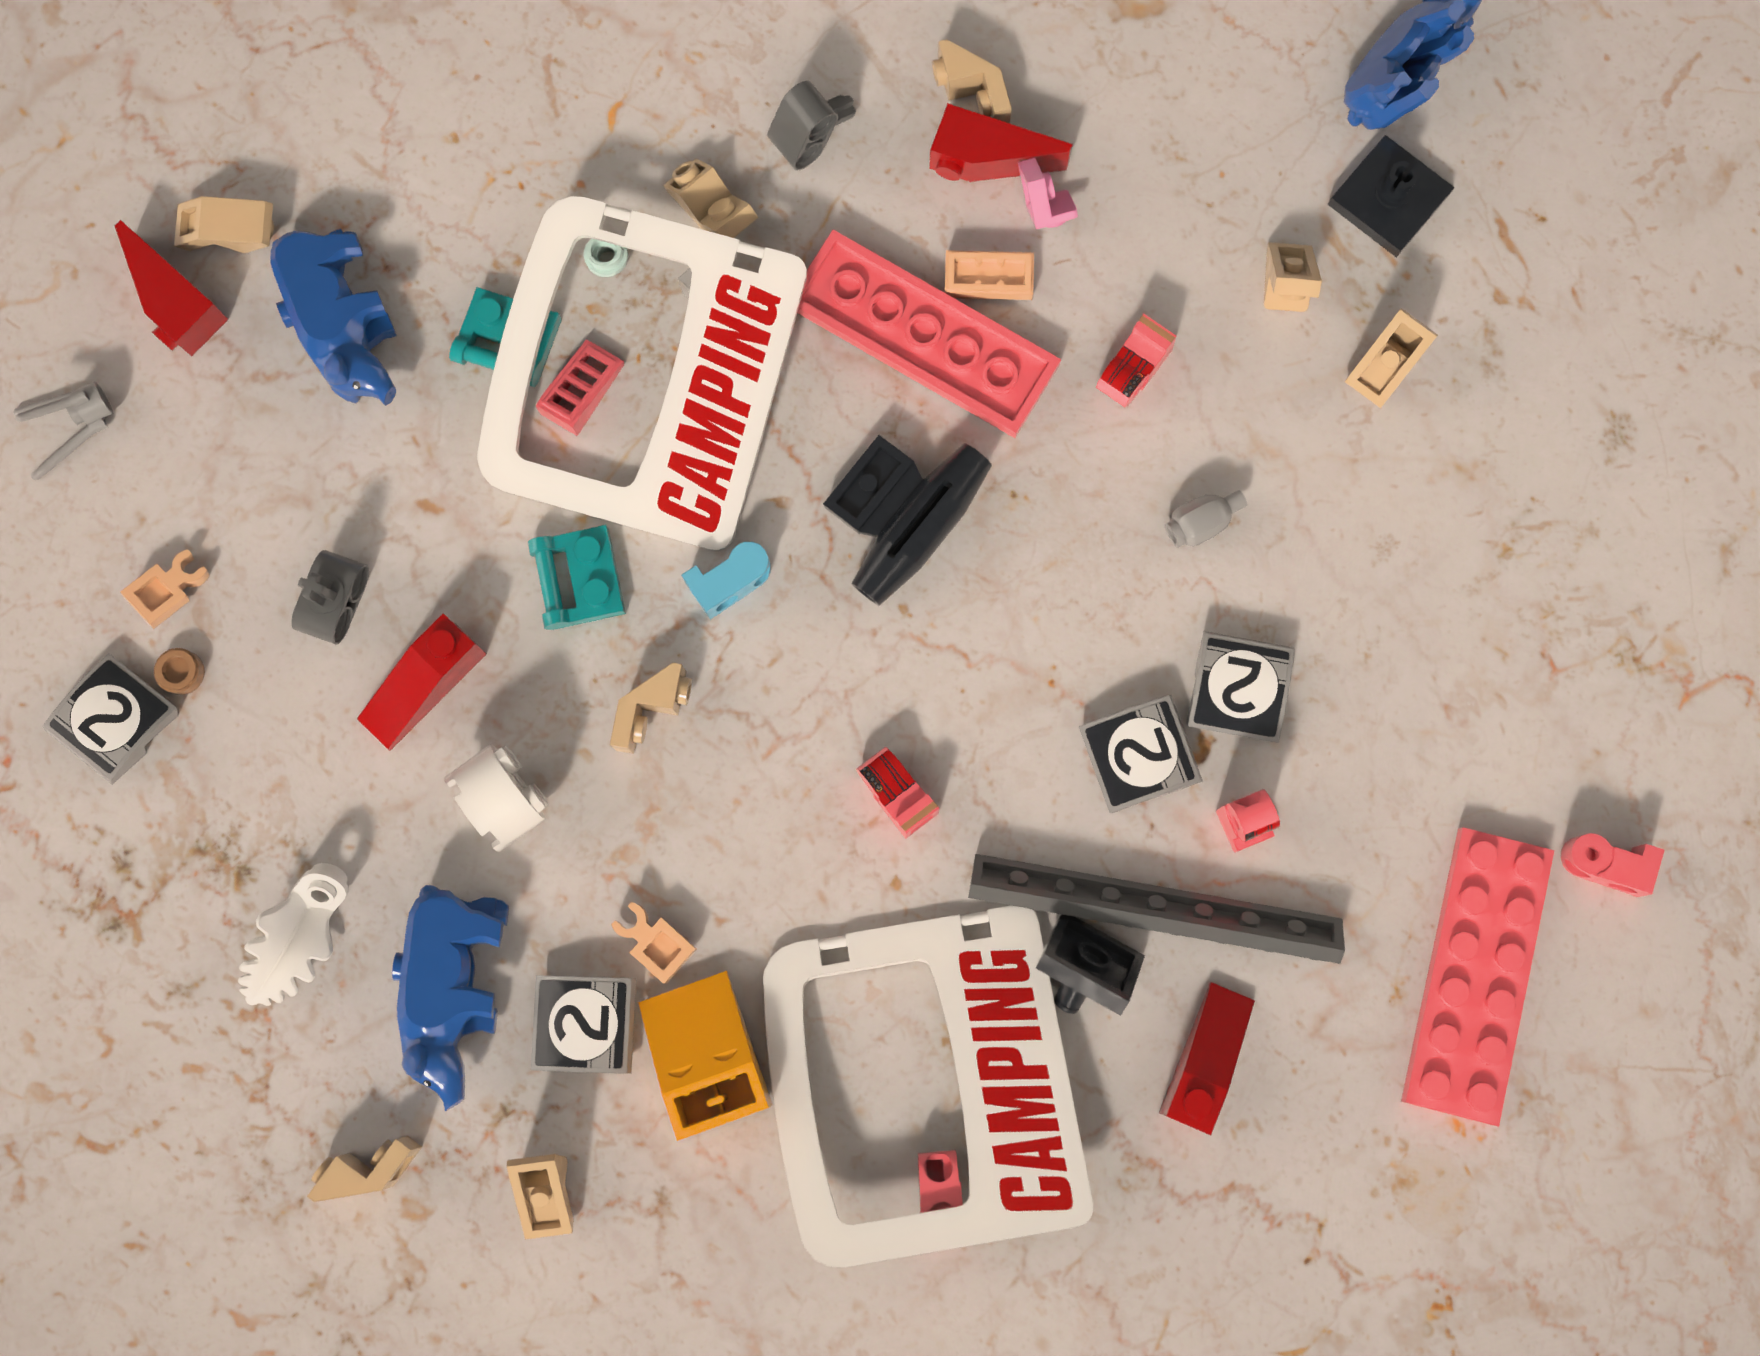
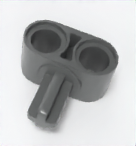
[767,81,856,170]
[291,550,369,645]

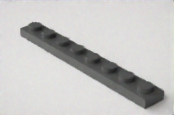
[968,854,1345,964]

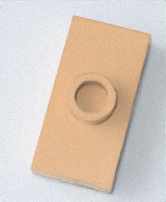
[945,250,1034,300]

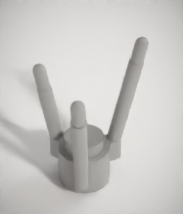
[14,382,113,480]

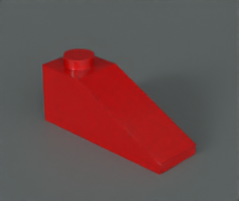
[929,103,1073,182]
[115,220,229,357]
[357,613,487,751]
[1159,982,1255,1136]

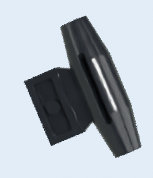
[823,435,992,606]

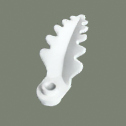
[238,863,348,1006]

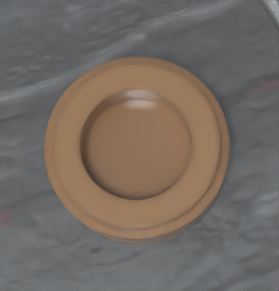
[154,648,205,695]

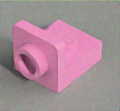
[1018,158,1078,229]

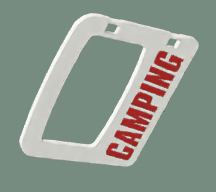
[477,196,807,551]
[763,906,1093,1268]

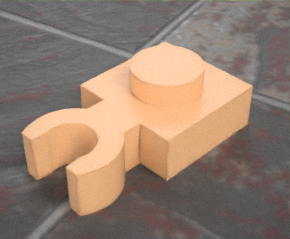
[120,549,210,629]
[611,902,697,984]

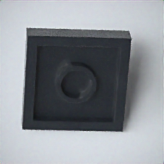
[1328,135,1455,258]
[1036,914,1145,1016]

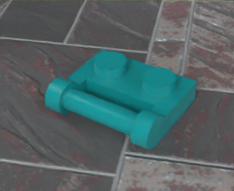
[449,287,562,387]
[528,525,626,630]

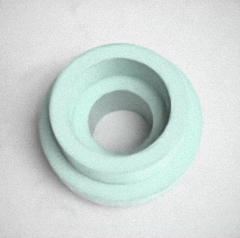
[584,238,628,277]

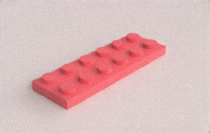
[797,229,1061,438]
[1401,827,1555,1127]

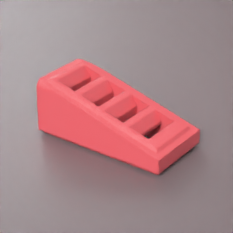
[535,339,625,436]

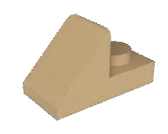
[1264,242,1322,312]
[1345,308,1438,408]
[506,1154,574,1239]

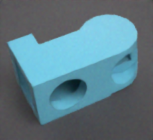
[681,542,771,620]

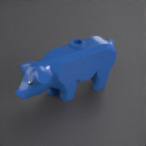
[1344,0,1482,130]
[270,229,397,406]
[392,885,509,1111]

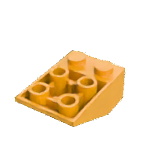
[638,971,773,1141]

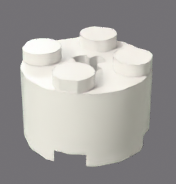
[444,744,549,852]

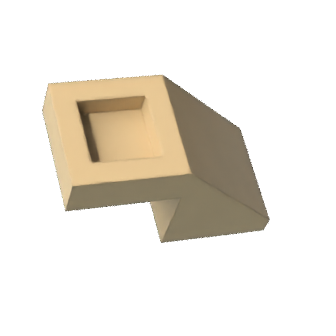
[932,39,1012,123]
[663,159,758,238]
[174,196,274,253]
[610,663,692,754]
[307,1136,422,1202]

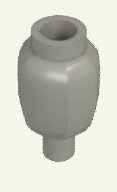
[1165,490,1247,548]

